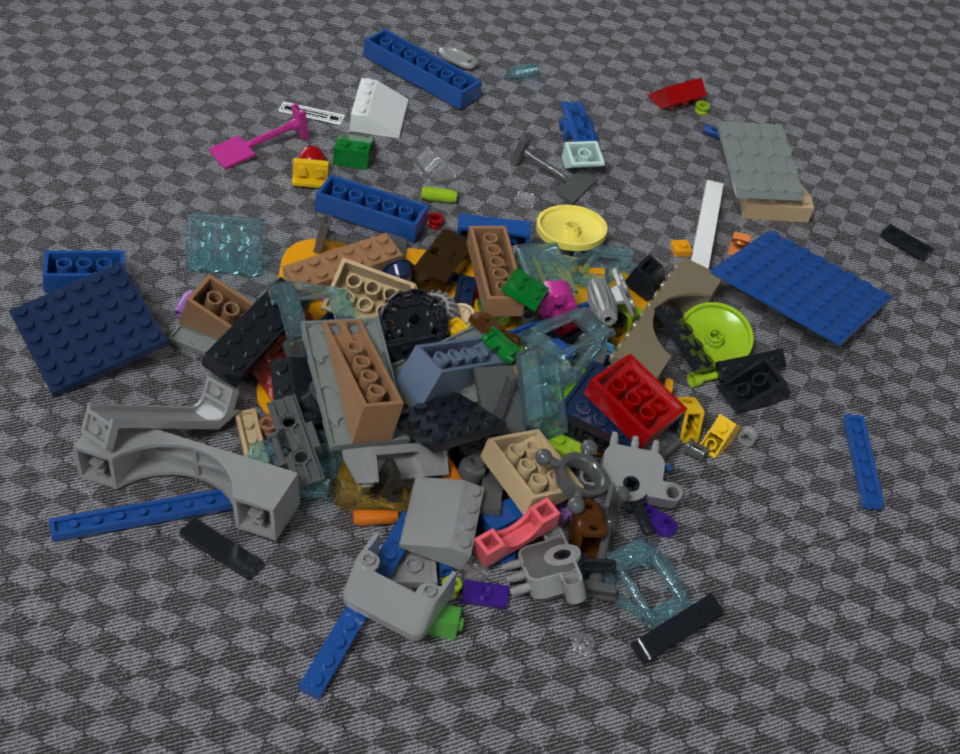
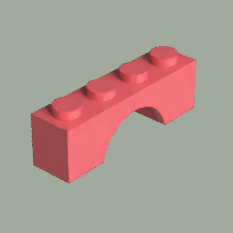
[472,497,560,568]

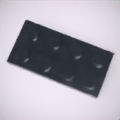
[654,304,716,373]

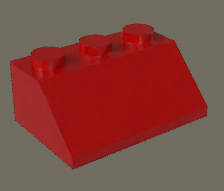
[647,77,707,110]

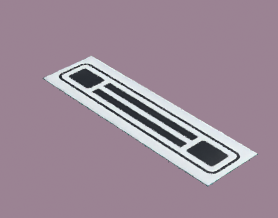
[278,101,345,125]

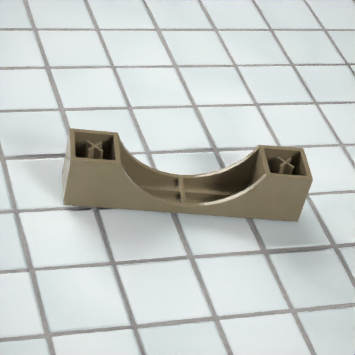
[607,257,722,382]

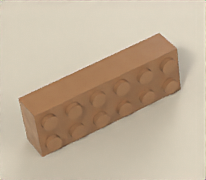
[467,226,525,317]
[283,233,403,302]

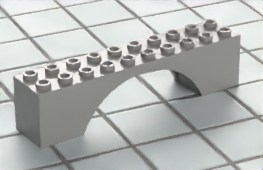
[73,428,300,541]

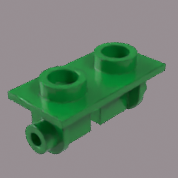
[481,325,522,365]

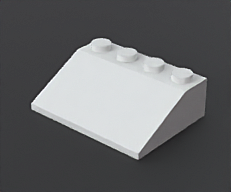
[350,78,408,138]

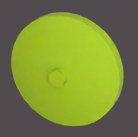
[683,302,754,372]

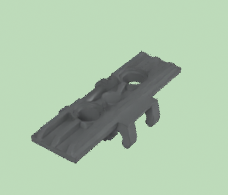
[266,394,325,489]

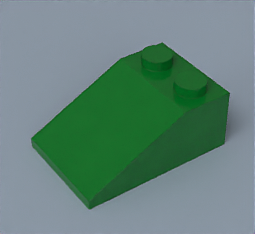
[333,133,374,170]

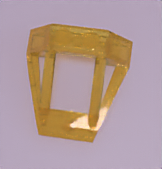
[332,456,413,512]

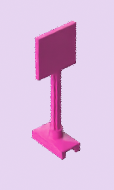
[208,103,309,170]

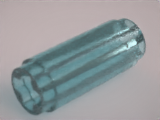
[506,63,539,80]

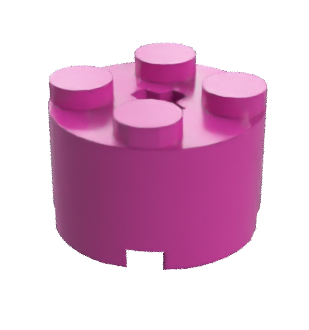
[537,279,577,325]

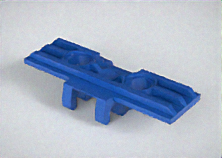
[559,101,599,142]

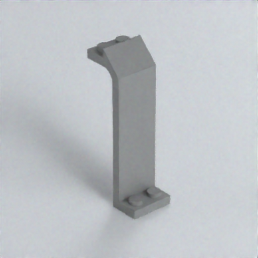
[81,375,240,449]

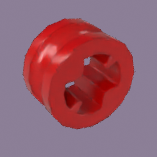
[427,213,444,230]

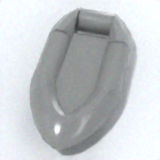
[439,47,479,69]

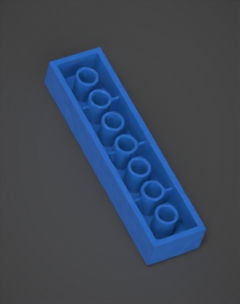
[363,29,482,109]

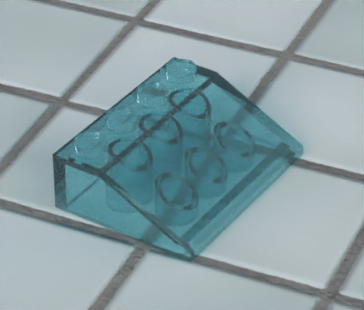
[185,212,265,277]
[512,242,578,311]

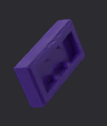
[461,579,509,610]

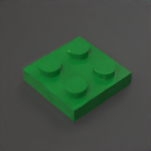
[501,268,549,311]

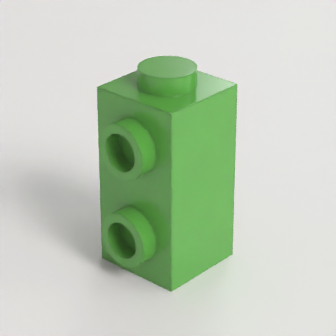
[427,604,464,640]

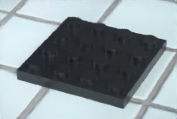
[396,392,507,453]

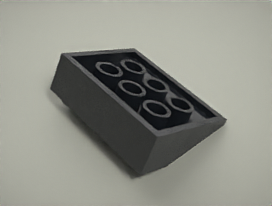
[270,357,327,446]

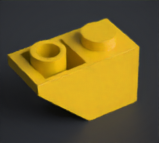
[700,414,742,459]

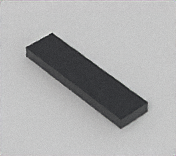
[179,518,264,581]

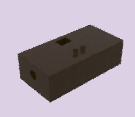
[411,228,471,293]

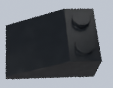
[716,356,790,414]

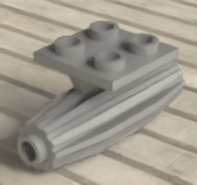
[587,268,636,327]

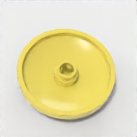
[536,205,607,251]

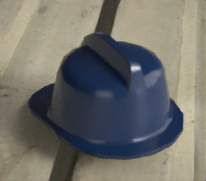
[382,259,415,282]

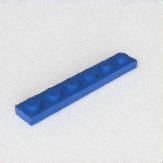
[842,414,885,510]

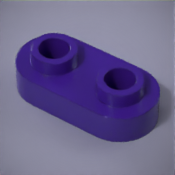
[645,505,678,538]

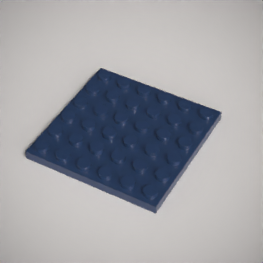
[9,262,168,398]

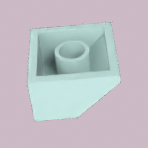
[562,141,605,169]

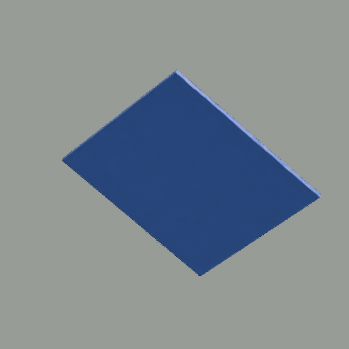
[710,230,892,346]

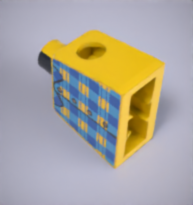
[673,397,705,443]

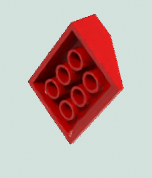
[583,353,688,449]

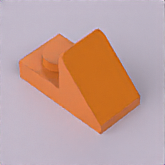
[728,231,751,255]

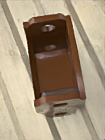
[568,498,608,559]

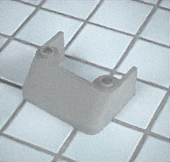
[342,443,449,488]
[343,532,457,641]

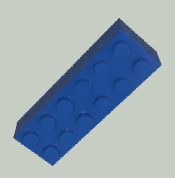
[315,174,429,242]

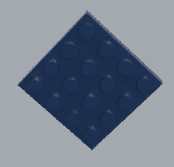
[555,360,631,447]

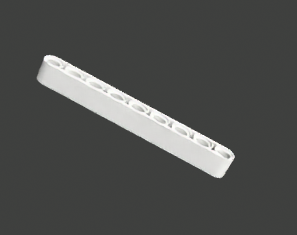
[691,180,724,269]

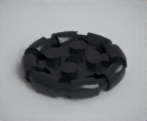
[379,288,450,342]

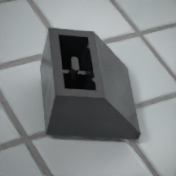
[625,254,666,302]

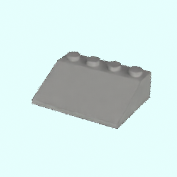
[398,477,484,570]

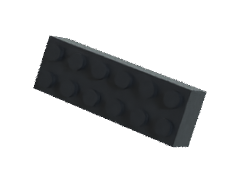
[202,277,312,388]

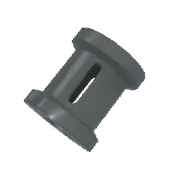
[683,438,710,463]

